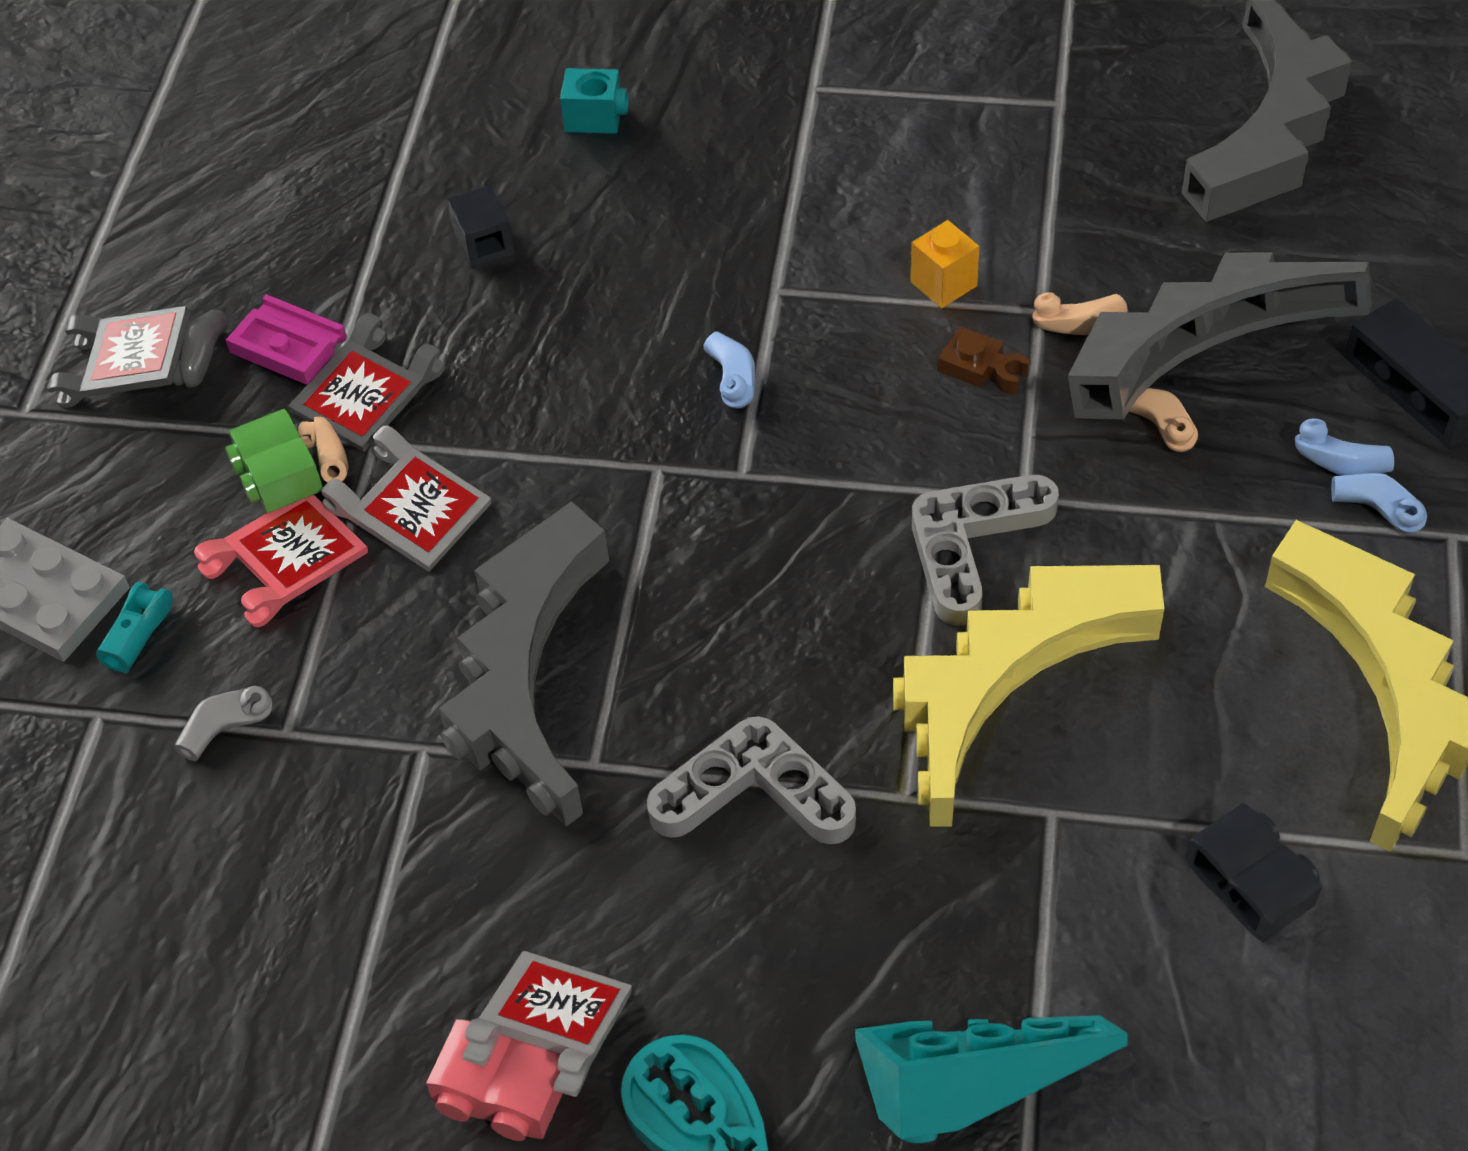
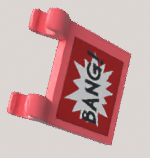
[194,495,368,627]

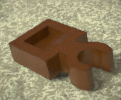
[937,326,1031,394]

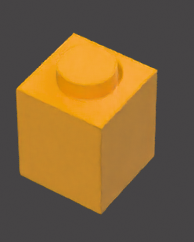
[911,220,980,309]

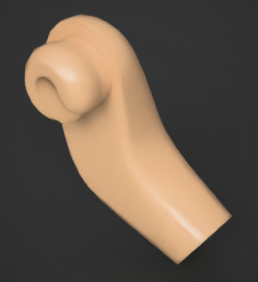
[1032,292,1128,335]
[1129,388,1198,452]
[298,416,348,483]

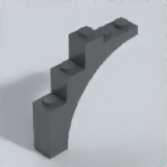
[1182,0,1352,222]
[1068,252,1372,420]
[439,501,609,827]

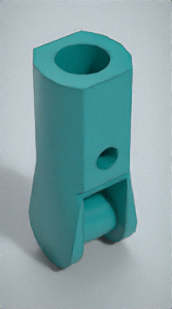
[96,582,173,674]

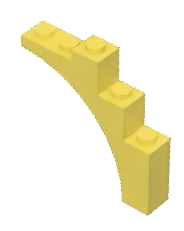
[1265,520,1468,852]
[893,565,1164,827]

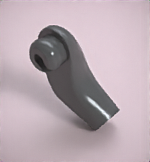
[172,310,228,388]

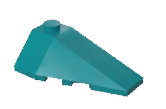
[855,1015,1128,1143]

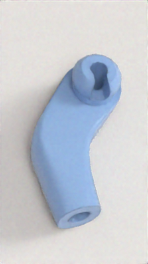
[704,331,755,409]
[1295,419,1394,476]
[1331,473,1427,534]

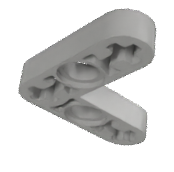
[912,475,1059,626]
[647,716,856,844]

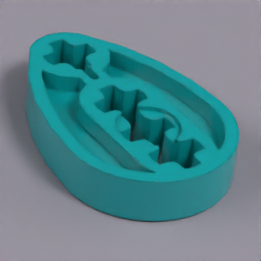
[621,1035,768,1151]

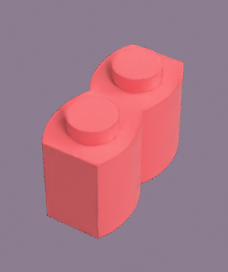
[427,1019,563,1141]

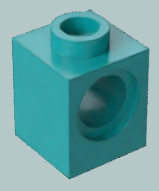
[560,68,629,133]

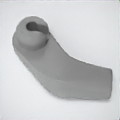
[174,686,272,761]

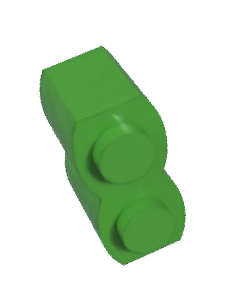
[225,408,323,513]

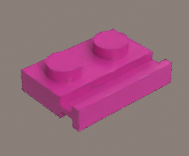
[226,294,347,385]

